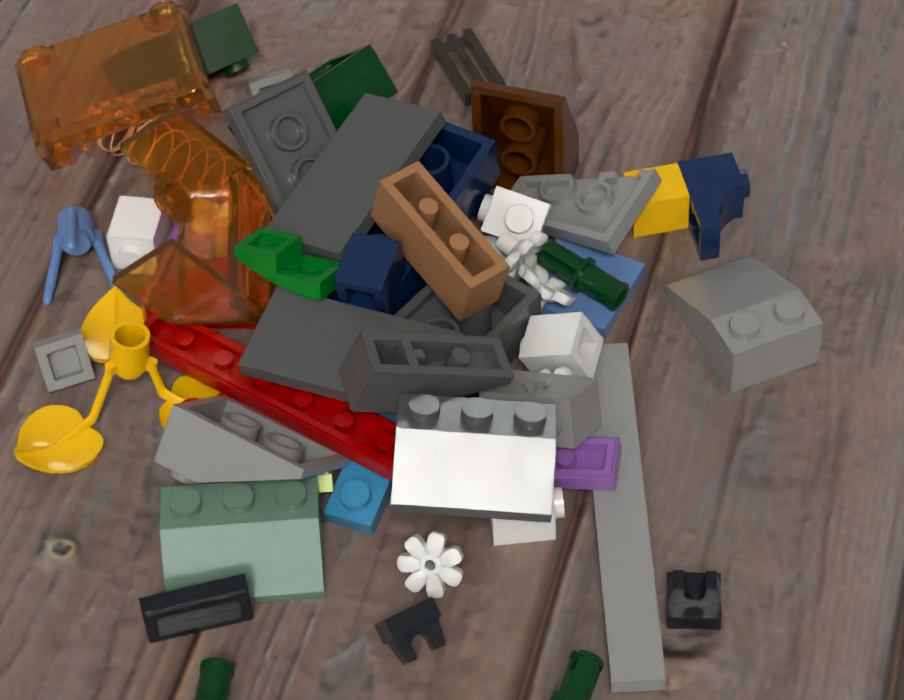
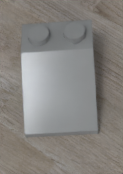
[665,256,823,393]
[154,394,350,485]

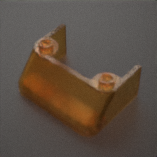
[112,105,275,326]

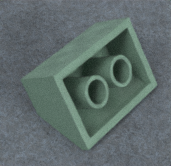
[159,475,325,603]

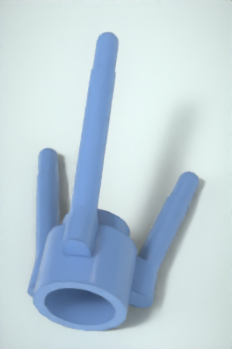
[42,206,125,306]

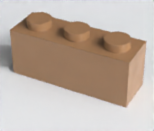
[370,161,510,322]

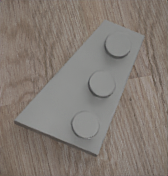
[511,169,662,254]

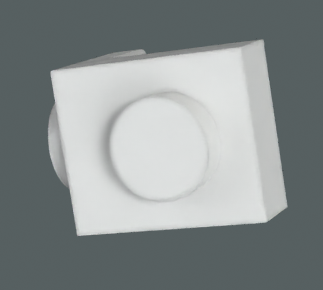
[477,186,552,241]

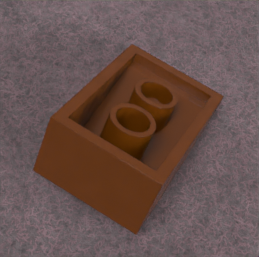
[471,79,579,190]

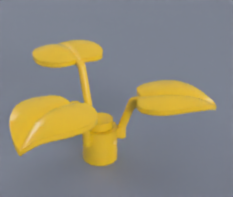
[13,286,221,474]

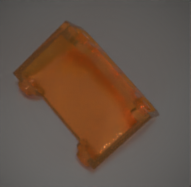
[15,1,222,171]

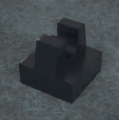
[666,570,722,630]
[374,597,446,665]

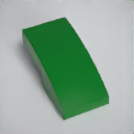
[233,227,341,301]

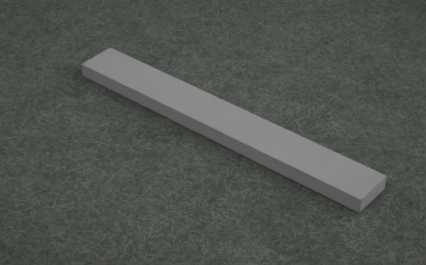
[589,343,666,693]

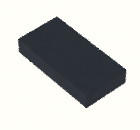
[139,574,254,643]

